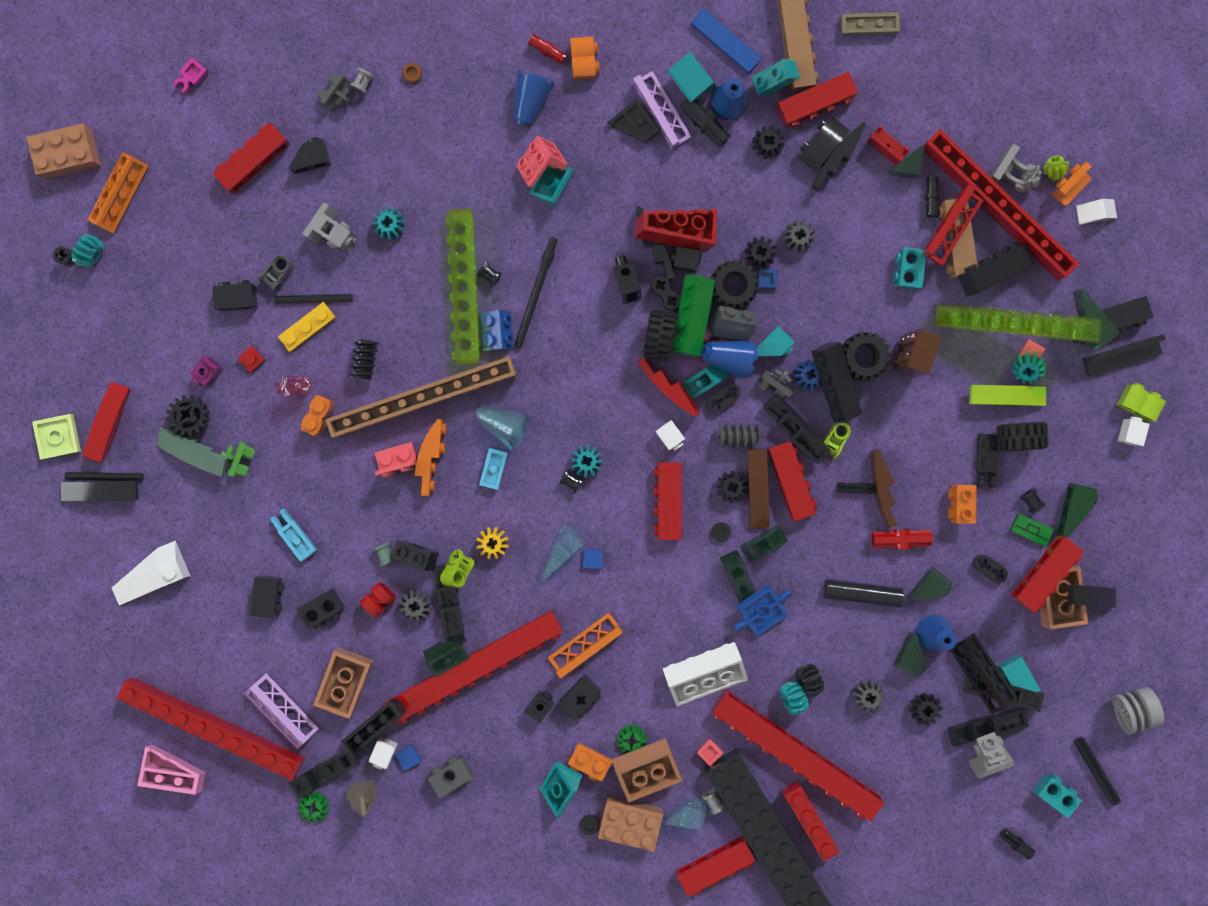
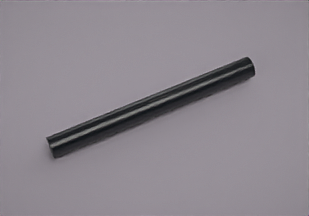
[275,294,353,304]
[65,472,144,481]

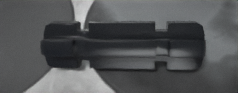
[837,482,875,494]

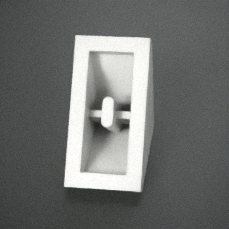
[1076,199,1117,225]

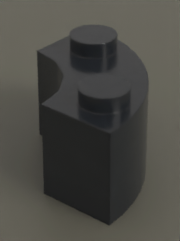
[798,116,850,173]

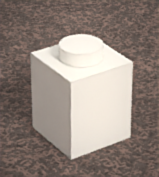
[1118,417,1150,446]
[655,420,685,451]
[369,736,398,769]

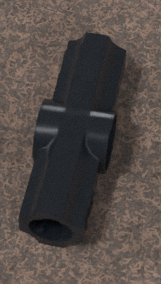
[679,97,731,148]

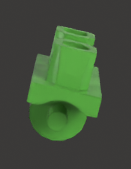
[220,440,255,477]

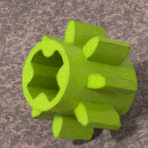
[1043,156,1069,180]

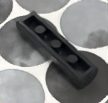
[823,579,904,607]
[341,698,406,755]

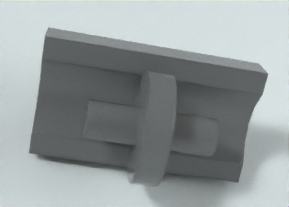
[317,73,351,112]
[758,368,794,400]

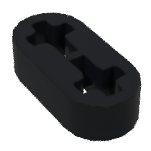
[707,384,741,412]
[973,555,1008,583]

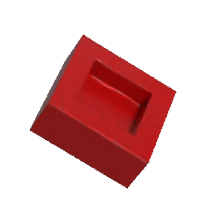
[237,345,266,373]

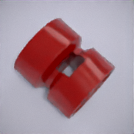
[360,581,397,618]

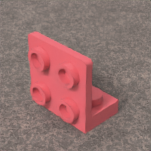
[516,135,568,188]
[375,442,417,478]

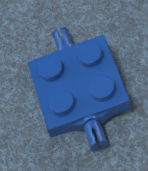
[734,584,792,636]

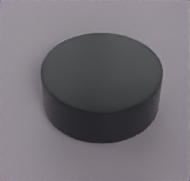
[711,522,731,542]
[580,814,599,835]

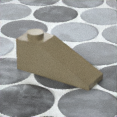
[346,780,377,816]

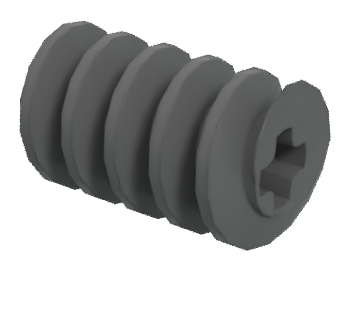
[718,424,759,449]

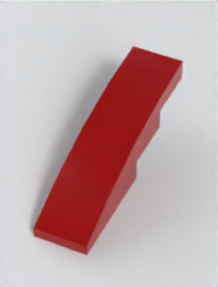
[637,357,700,417]
[82,382,131,464]

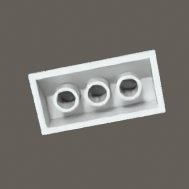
[663,642,748,707]

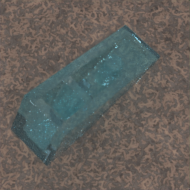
[540,525,586,582]

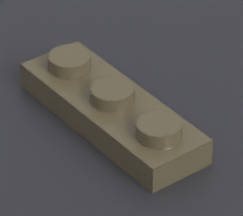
[840,12,900,36]

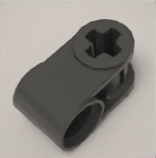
[258,255,294,293]

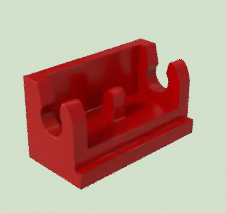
[867,125,910,165]

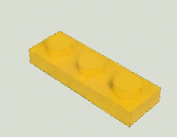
[278,302,336,352]

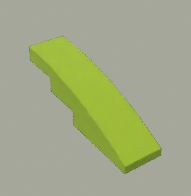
[969,385,1046,406]

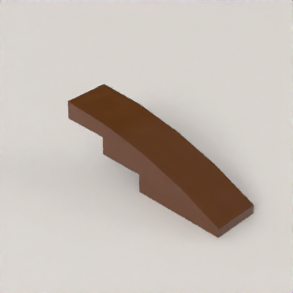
[747,448,769,528]
[871,449,897,528]

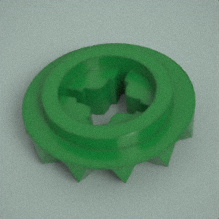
[617,725,647,754]
[298,792,329,823]

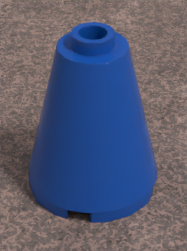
[513,69,555,127]
[710,79,748,121]
[701,341,758,379]
[915,614,956,652]

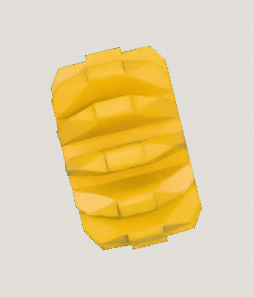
[476,527,509,559]

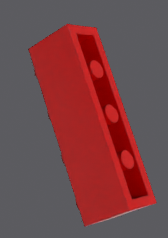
[776,71,858,129]
[213,122,290,195]
[767,441,817,521]
[654,462,682,540]
[1010,535,1084,613]
[781,780,840,862]
[676,835,756,897]

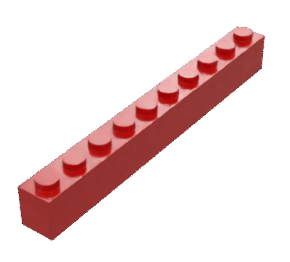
[921,129,1079,280]
[382,609,563,725]
[116,677,305,780]
[712,689,884,822]

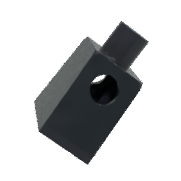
[614,255,642,304]

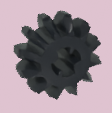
[752,126,785,159]
[744,236,777,269]
[715,471,748,503]
[795,664,825,698]
[908,692,943,726]

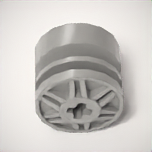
[1112,686,1164,735]

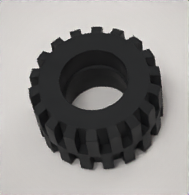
[710,260,759,309]
[643,310,677,362]
[842,332,891,381]
[996,422,1049,452]

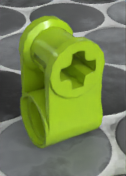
[823,422,851,460]
[440,549,474,587]

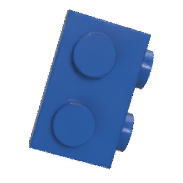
[481,310,513,351]

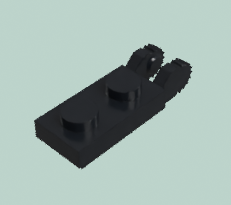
[976,434,998,488]

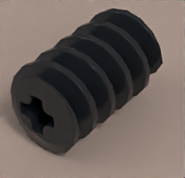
[349,339,379,380]

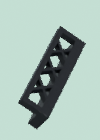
[1082,334,1166,376]
[950,633,1018,715]

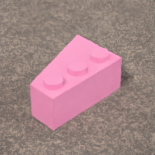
[137,745,206,794]

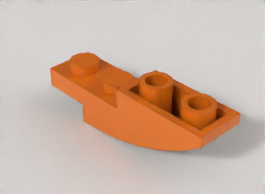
[415,419,447,496]

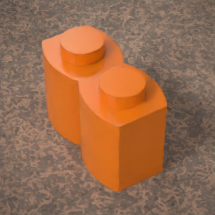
[570,36,600,81]
[301,395,334,436]

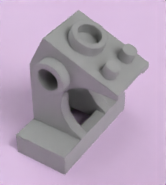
[990,144,1042,193]
[302,202,357,252]
[969,732,1014,779]

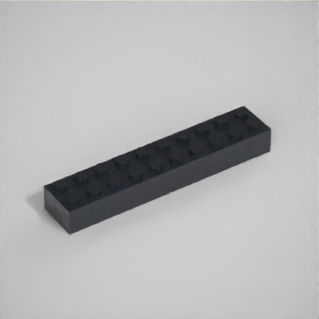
[704,748,832,906]

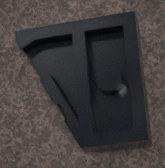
[607,99,660,143]

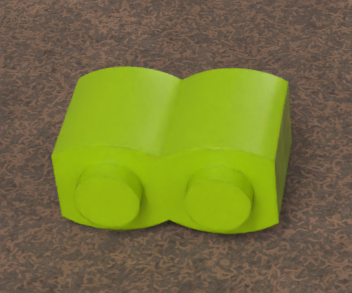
[1116,383,1166,422]

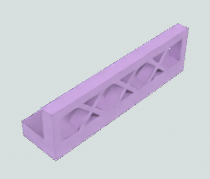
[633,71,691,149]
[245,673,319,749]

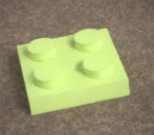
[32,414,81,459]

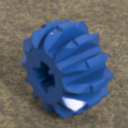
[793,359,821,391]

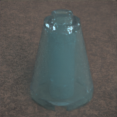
[475,405,531,451]

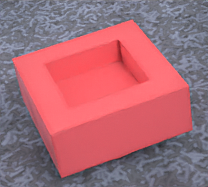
[1018,339,1045,357]
[696,738,724,766]

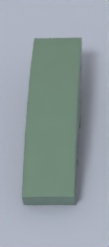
[157,427,228,477]

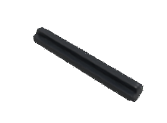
[1074,737,1121,806]

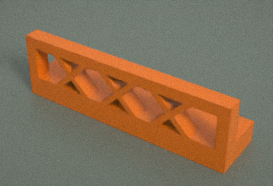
[87,152,149,234]
[547,612,623,679]

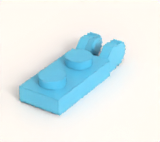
[271,508,318,562]

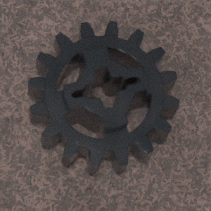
[166,395,210,437]

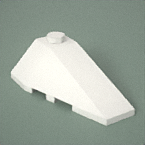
[112,541,190,605]

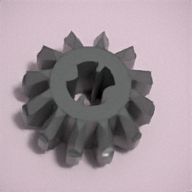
[783,219,815,252]
[399,590,432,622]
[852,680,886,713]

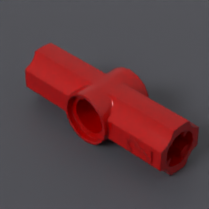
[871,529,933,549]

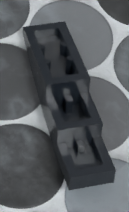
[811,122,866,191]
[636,206,675,281]
[762,393,831,464]
[61,481,139,501]
[433,564,466,645]
[1068,584,1116,607]
[962,676,1045,712]
[947,708,1029,747]

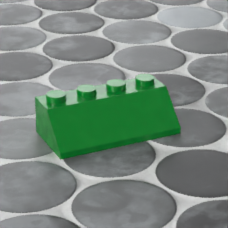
[671,275,715,357]

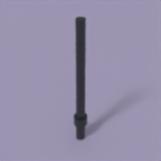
[514,237,558,348]

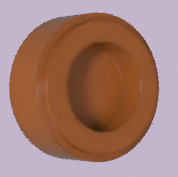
[402,63,422,84]

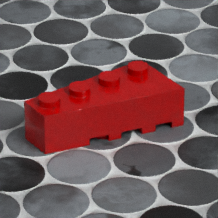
[635,209,717,253]

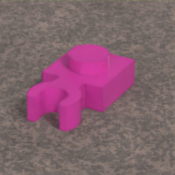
[173,57,209,94]

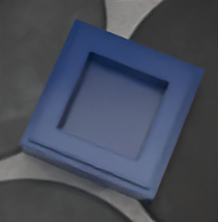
[757,269,777,289]
[583,548,603,569]
[396,744,422,771]

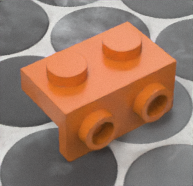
[1051,161,1092,207]
[947,484,976,524]
[568,742,613,782]

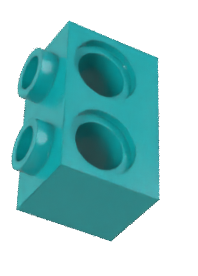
[751,59,800,95]
[893,247,926,291]
[1032,773,1082,818]

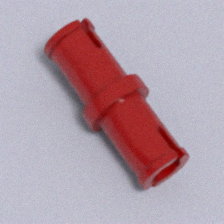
[528,33,567,65]

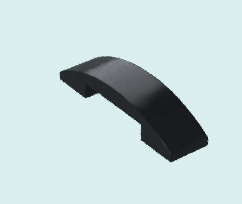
[289,747,361,799]

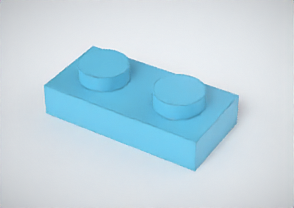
[479,448,508,490]

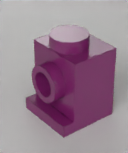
[190,355,223,386]

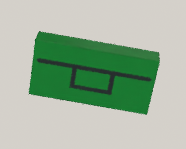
[1010,513,1054,547]

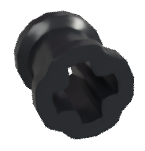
[53,247,76,267]
[477,261,502,287]
[559,469,584,493]
[1020,488,1046,513]

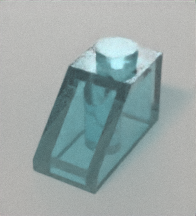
[664,798,707,830]

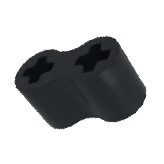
[651,277,680,311]

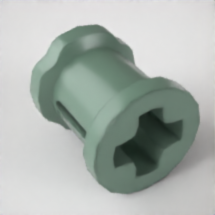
[373,542,395,566]

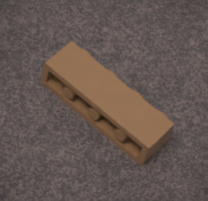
[938,199,977,279]

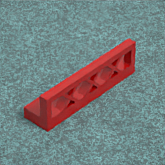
[922,184,984,266]

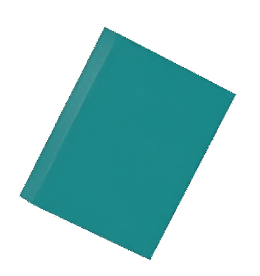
[667,52,717,103]
[529,165,574,208]
[539,762,582,819]

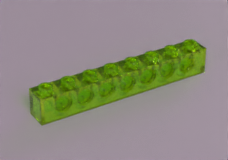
[446,209,481,366]
[934,304,1102,342]

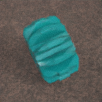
[372,207,405,240]
[71,234,104,268]
[1012,351,1047,384]
[570,445,603,477]
[780,681,809,715]

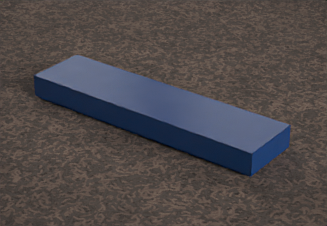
[691,8,761,74]

